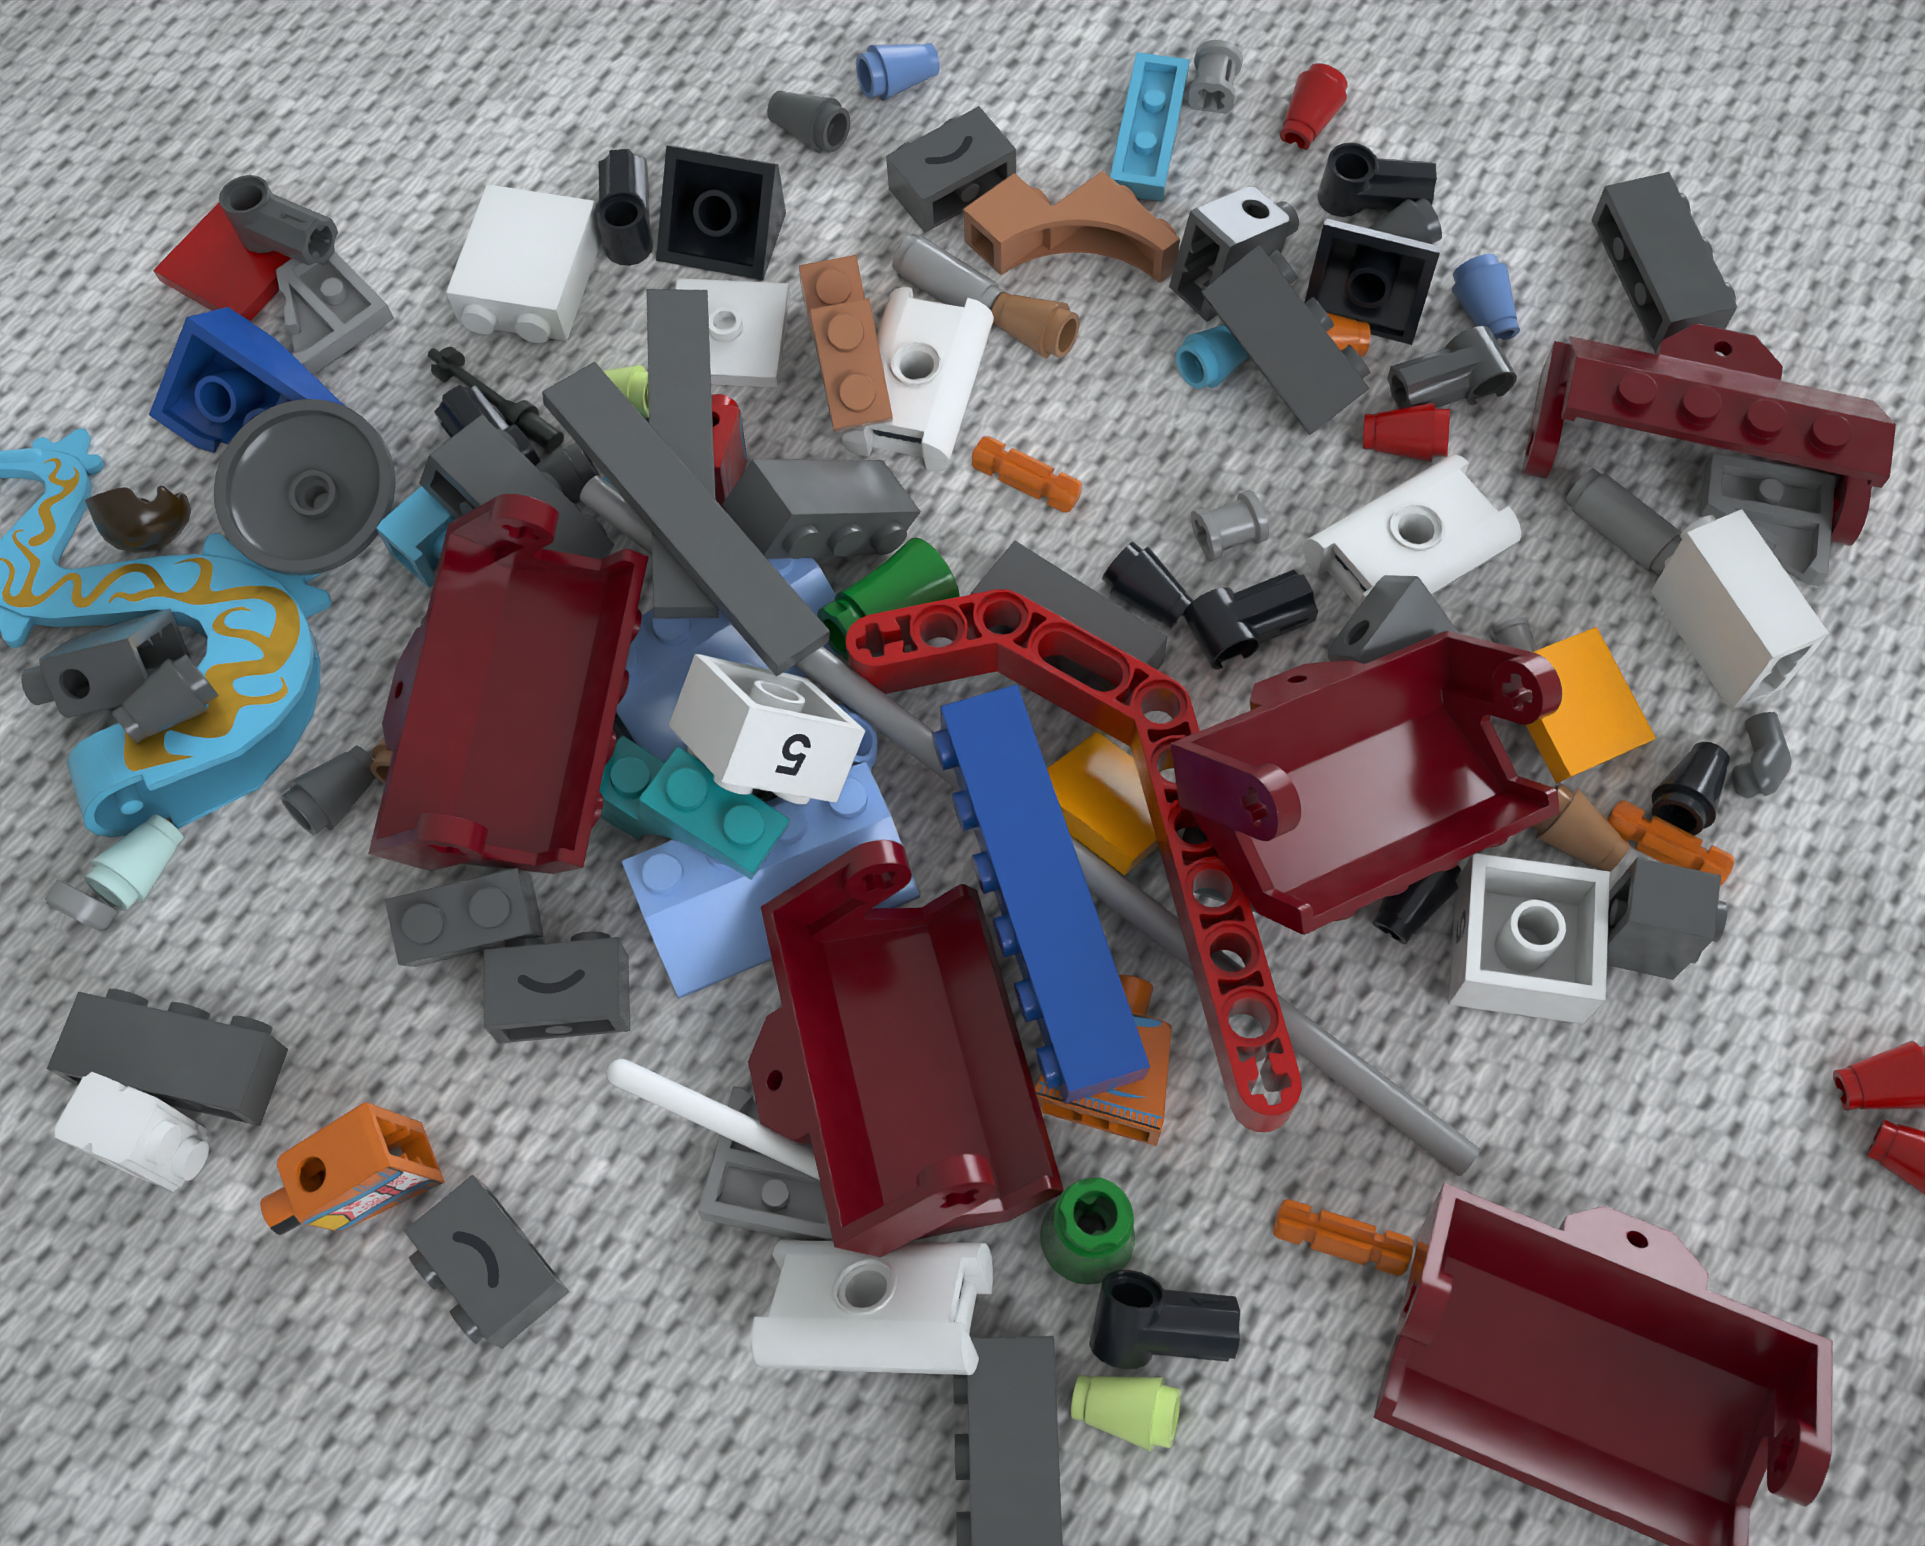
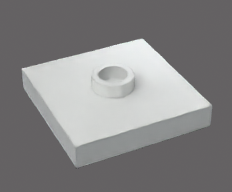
[675,278,790,388]

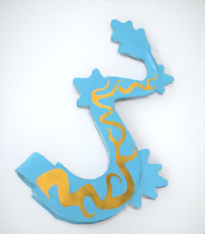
[0,428,332,837]

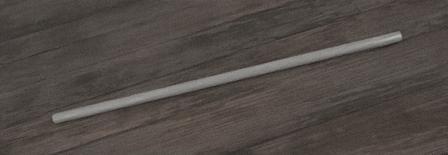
[580,475,1480,1176]

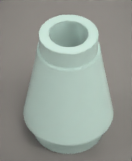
[84,814,184,911]

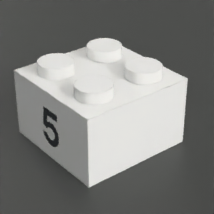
[668,654,866,805]
[1448,853,1610,1024]

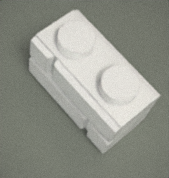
[54,1072,209,1192]

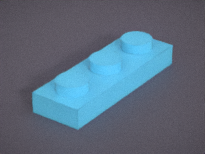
[1110,52,1190,202]

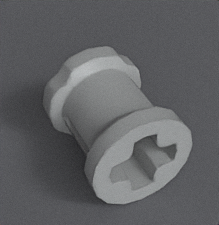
[1188,40,1243,114]
[1190,490,1269,562]

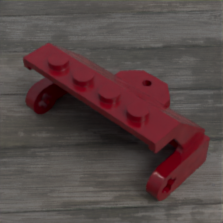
[1521,323,1896,546]
[368,494,649,874]
[1171,630,1562,935]
[748,840,1064,1258]
[1373,1182,1833,1546]

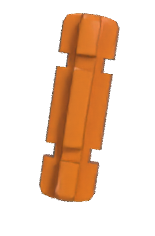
[971,436,1082,512]
[1607,800,1735,886]
[1273,1199,1413,1276]

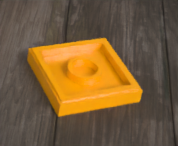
[1526,627,1656,784]
[1047,731,1158,876]

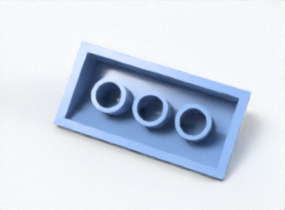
[614,557,840,762]
[622,761,920,999]

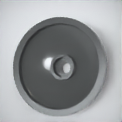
[214,399,396,576]

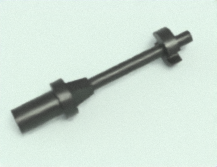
[428,347,564,453]

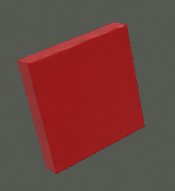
[153,203,292,321]

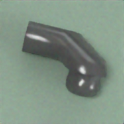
[1731,712,1792,799]

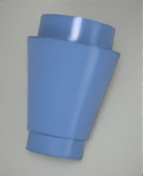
[856,43,940,101]
[1452,254,1520,340]

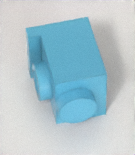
[376,486,456,588]

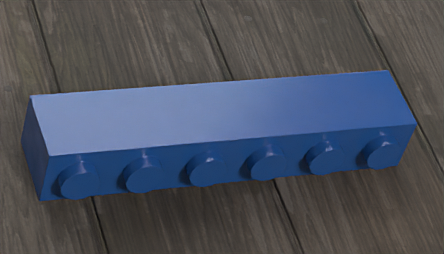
[932,684,1150,1104]

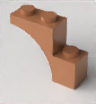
[963,171,1180,283]
[799,255,893,432]

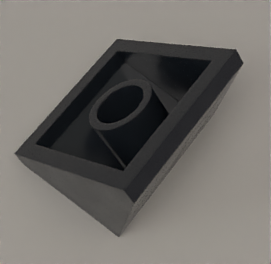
[656,145,786,280]
[1304,218,1442,345]

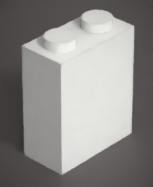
[446,184,602,343]
[1651,509,1829,711]

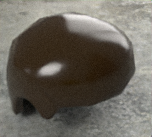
[85,485,191,553]

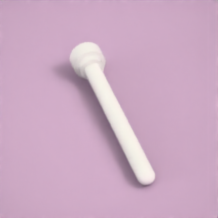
[606,1059,820,1180]

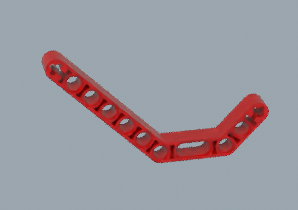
[846,589,1302,1132]

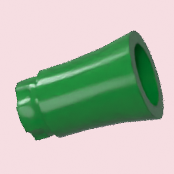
[817,537,960,662]
[1040,1178,1135,1285]

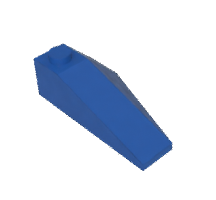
[149,307,345,453]

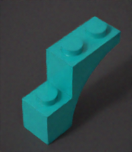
[599,735,790,880]

